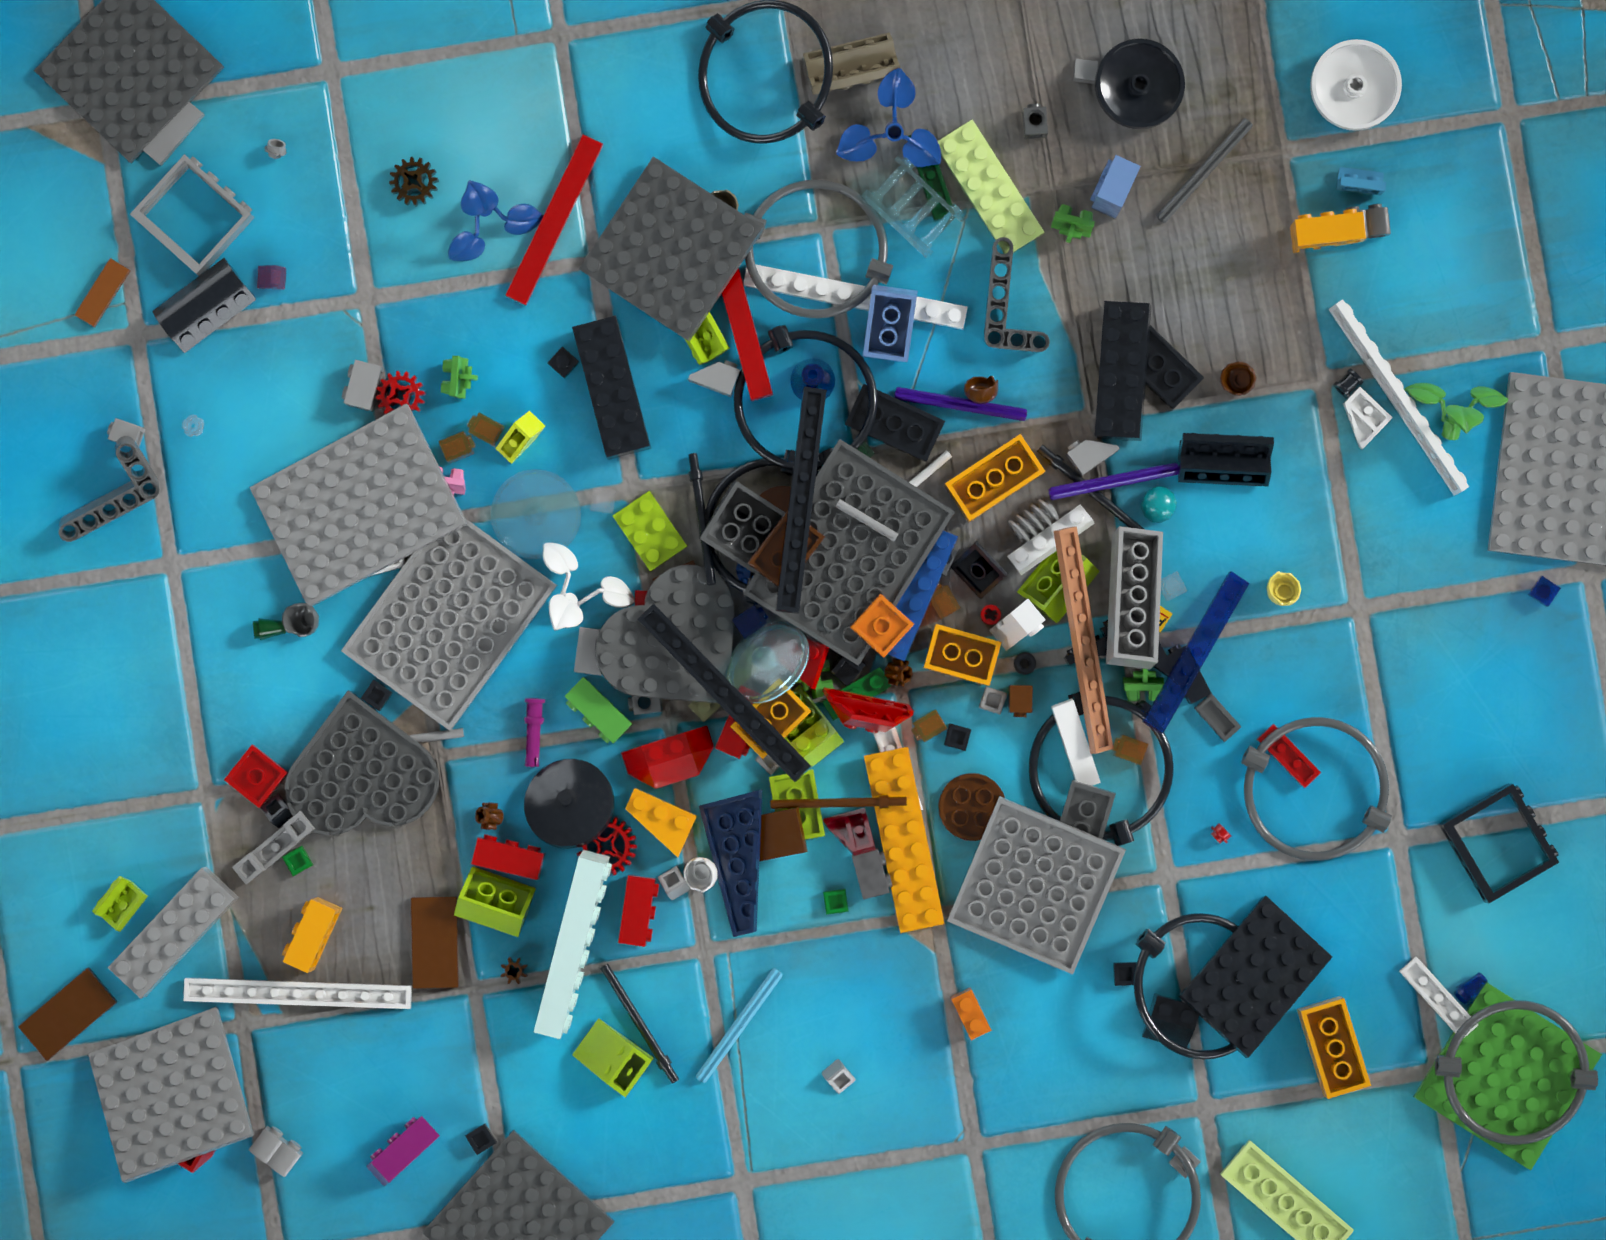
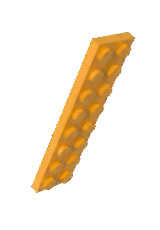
[864,746,945,933]

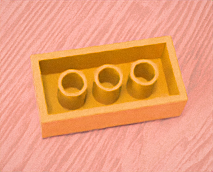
[944,434,1046,523]
[1297,996,1371,1099]

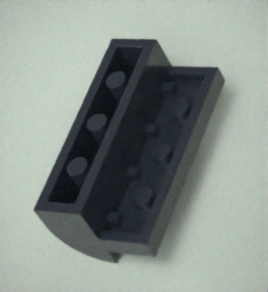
[152,258,256,353]
[1178,433,1274,487]

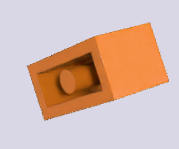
[950,987,992,1040]

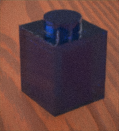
[732,605,768,639]

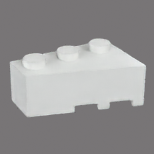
[989,599,1045,651]

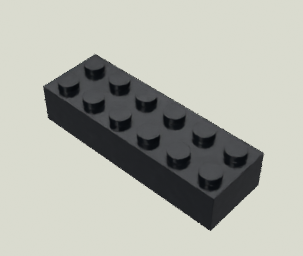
[1094,301,1151,441]
[572,315,651,460]

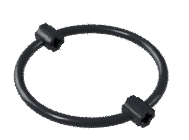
[698,0,833,144]
[733,325,878,470]
[705,450,819,606]
[1029,692,1174,846]
[1134,913,1238,1060]

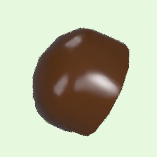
[1220,361,1257,396]
[964,376,998,404]

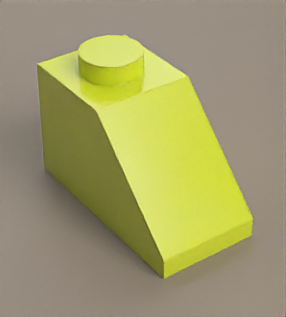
[495,411,545,464]

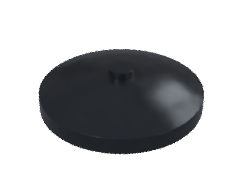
[1095,38,1185,129]
[524,759,615,849]

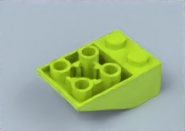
[785,685,844,768]
[572,1018,654,1098]

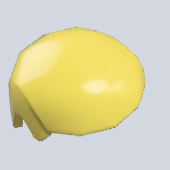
[1266,571,1301,606]

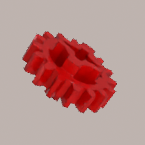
[376,371,426,415]

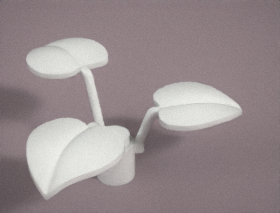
[543,543,635,630]

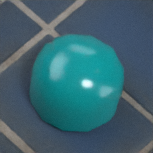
[1141,486,1177,523]

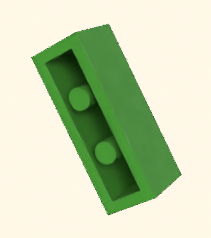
[565,677,633,744]

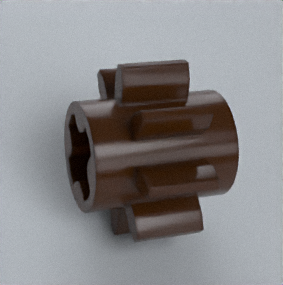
[885,658,913,687]
[475,802,504,830]
[500,957,528,984]

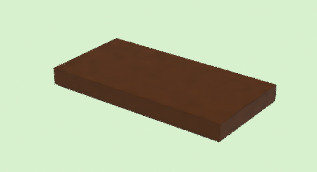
[411,896,459,989]
[18,968,118,1061]

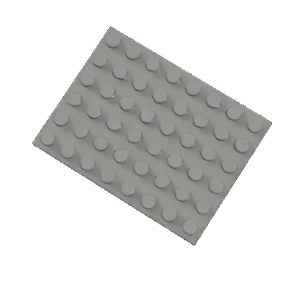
[1488,372,1606,566]
[249,404,467,606]
[341,517,557,731]

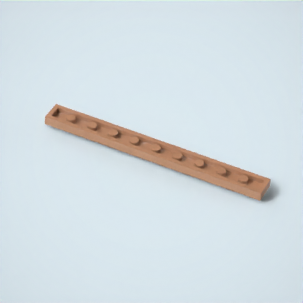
[1053,526,1114,754]

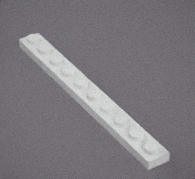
[743,264,968,330]
[1329,300,1469,496]
[184,978,412,1009]

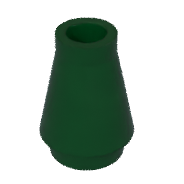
[253,618,286,641]

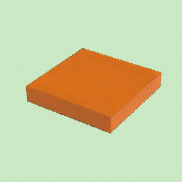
[850,594,914,658]

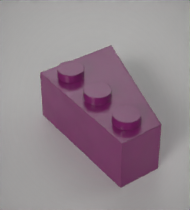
[366,1116,440,1186]

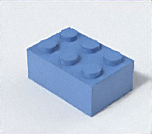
[1090,155,1141,219]
[863,285,918,362]

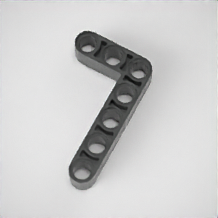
[984,237,1050,352]
[59,436,160,542]

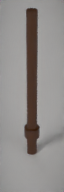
[770,795,907,809]

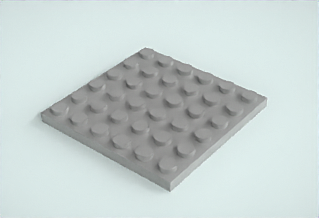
[947,796,1126,974]
[88,1007,254,1183]

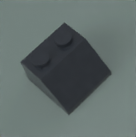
[1142,993,1199,1047]

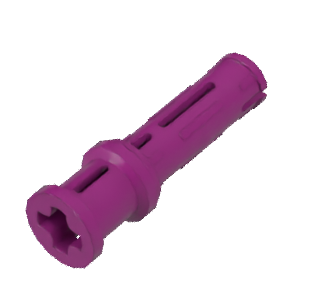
[524,698,545,767]

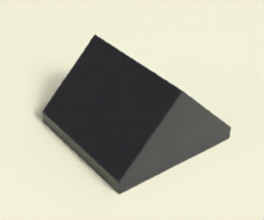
[950,541,1008,599]

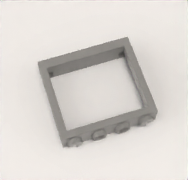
[130,154,255,276]

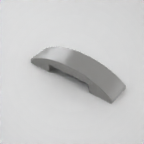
[232,811,315,885]

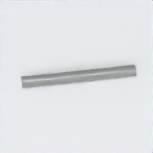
[410,728,464,743]

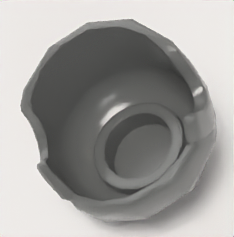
[282,603,319,637]

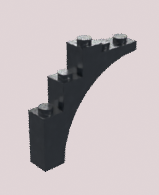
[1064,620,1212,704]

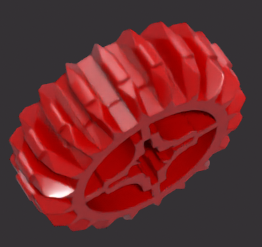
[577,817,637,875]

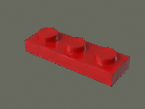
[1257,724,1321,788]

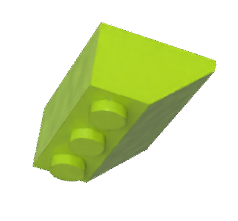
[1017,551,1100,623]
[454,866,536,937]

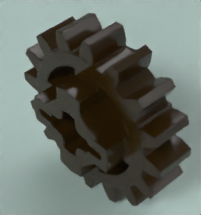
[389,157,439,207]

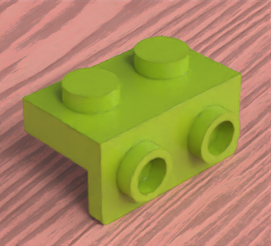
[683,312,730,365]
[92,876,148,932]

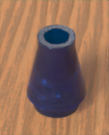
[1454,972,1488,1005]

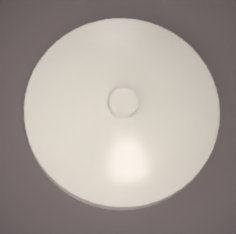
[1310,39,1402,131]

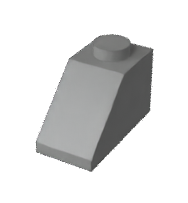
[688,360,740,397]
[1066,440,1120,477]

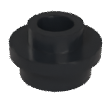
[1013,652,1036,675]

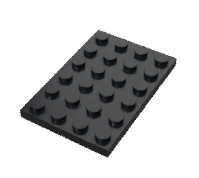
[1179,896,1332,1058]

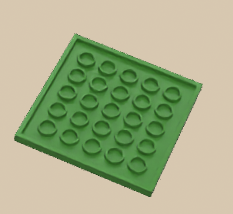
[1413,981,1602,1170]

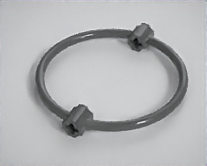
[745,180,893,318]
[1241,717,1392,861]
[1435,1000,1598,1145]
[1055,1123,1201,1240]

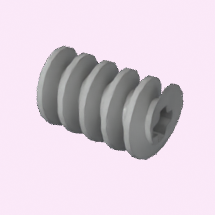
[1008,496,1059,541]

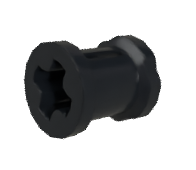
[1333,368,1364,398]

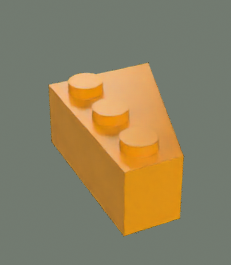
[1290,209,1366,253]
[625,788,697,857]

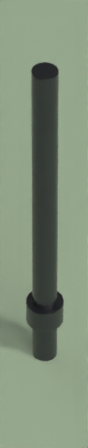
[1037,444,1144,529]
[688,453,716,586]
[600,964,679,1084]

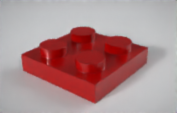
[224,744,288,808]

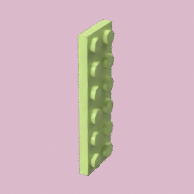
[938,120,1044,254]
[1220,1140,1354,1240]

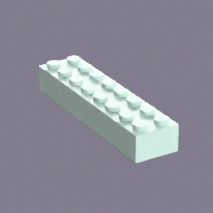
[534,850,612,1039]

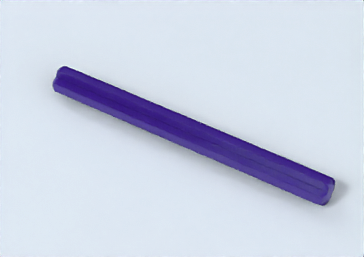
[894,387,1027,421]
[1048,462,1179,500]

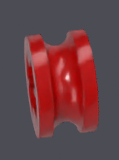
[980,605,1001,625]

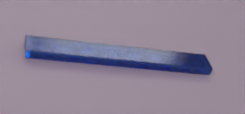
[1142,571,1250,734]

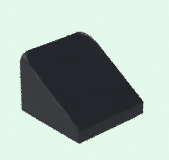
[261,793,293,828]

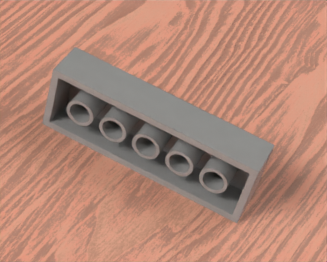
[1106,526,1163,669]
[108,867,239,999]

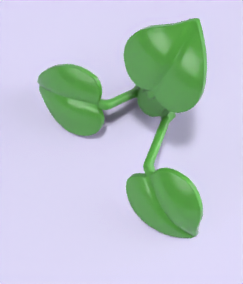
[1404,383,1509,440]

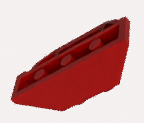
[823,687,914,733]
[621,726,714,789]

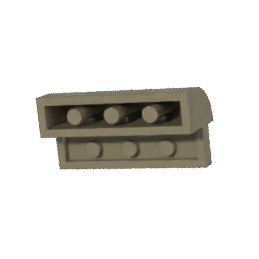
[803,32,900,95]

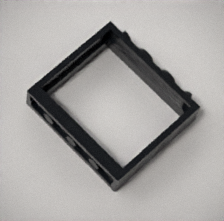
[1438,783,1559,904]

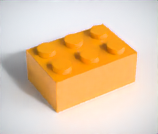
[923,624,1002,686]
[731,679,812,759]
[282,897,342,973]

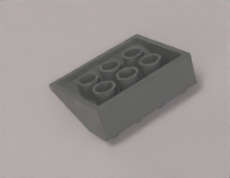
[699,480,785,574]

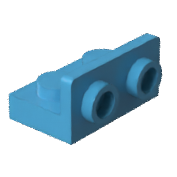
[1336,167,1386,196]

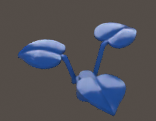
[836,68,941,167]
[448,180,543,261]

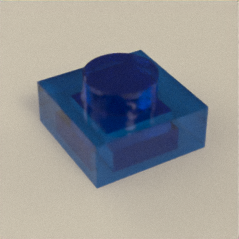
[1528,576,1561,607]

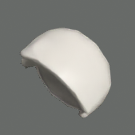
[684,857,718,893]

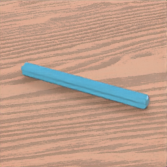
[696,968,783,1083]

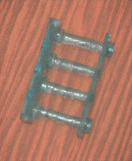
[861,156,964,258]

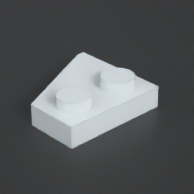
[1343,387,1393,450]

